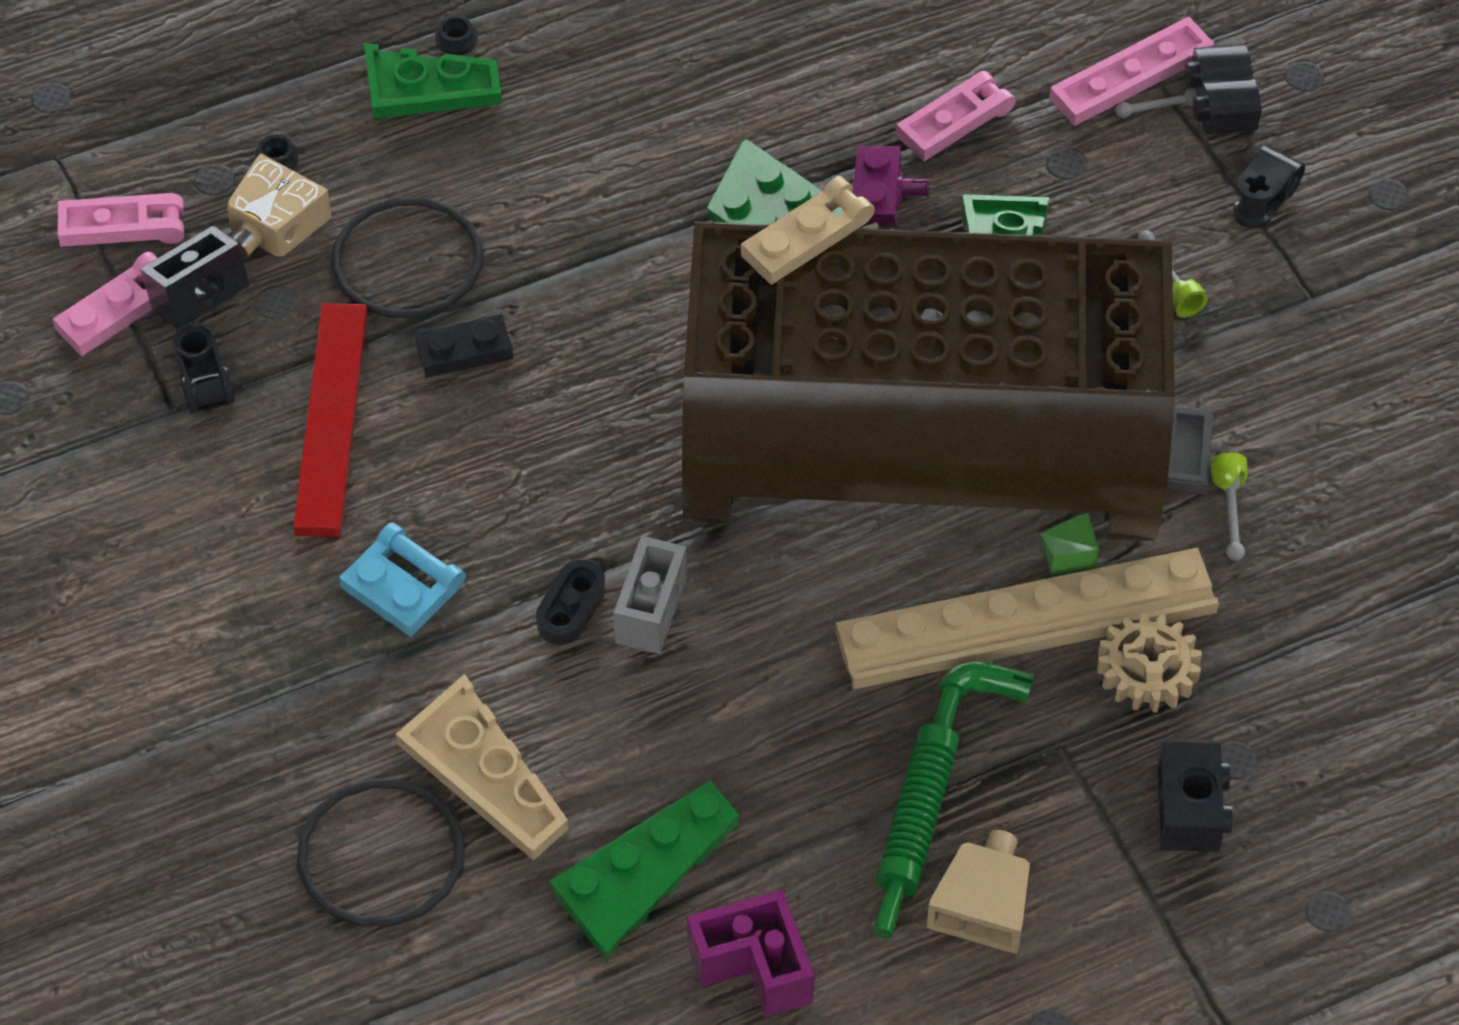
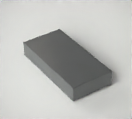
[1166,407,1214,495]

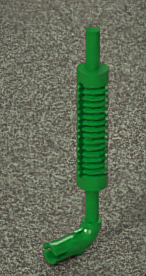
[873,659,1034,939]

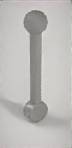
[1115,88,1197,118]

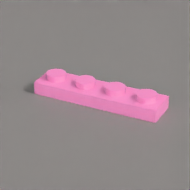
[1049,17,1215,126]

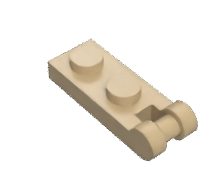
[741,176,875,285]

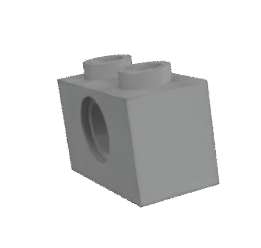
[614,536,687,654]

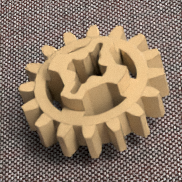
[1097,612,1202,712]

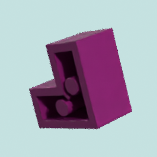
[687,889,814,1017]

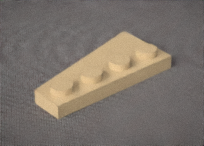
[396,674,568,861]

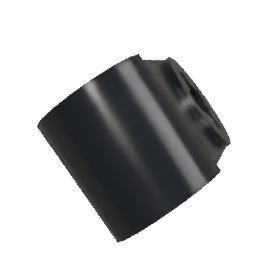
[1233,145,1306,228]
[173,323,235,414]

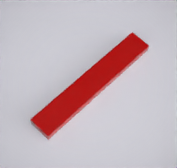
[293,303,368,537]

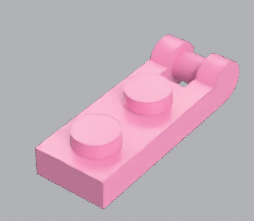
[896,71,1016,162]
[58,193,184,247]
[53,252,158,356]

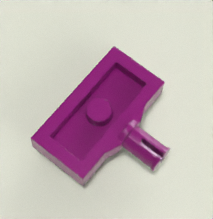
[853,146,930,226]

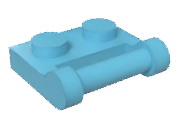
[339,522,466,637]

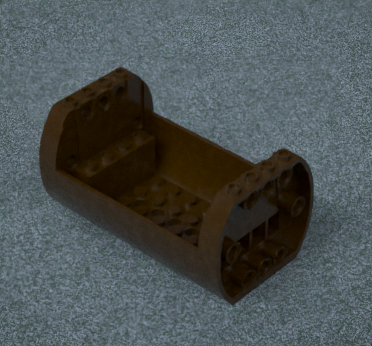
[682,221,1175,541]

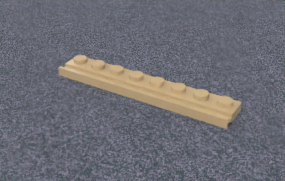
[835,547,1219,690]

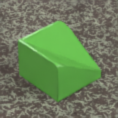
[1040,513,1099,576]

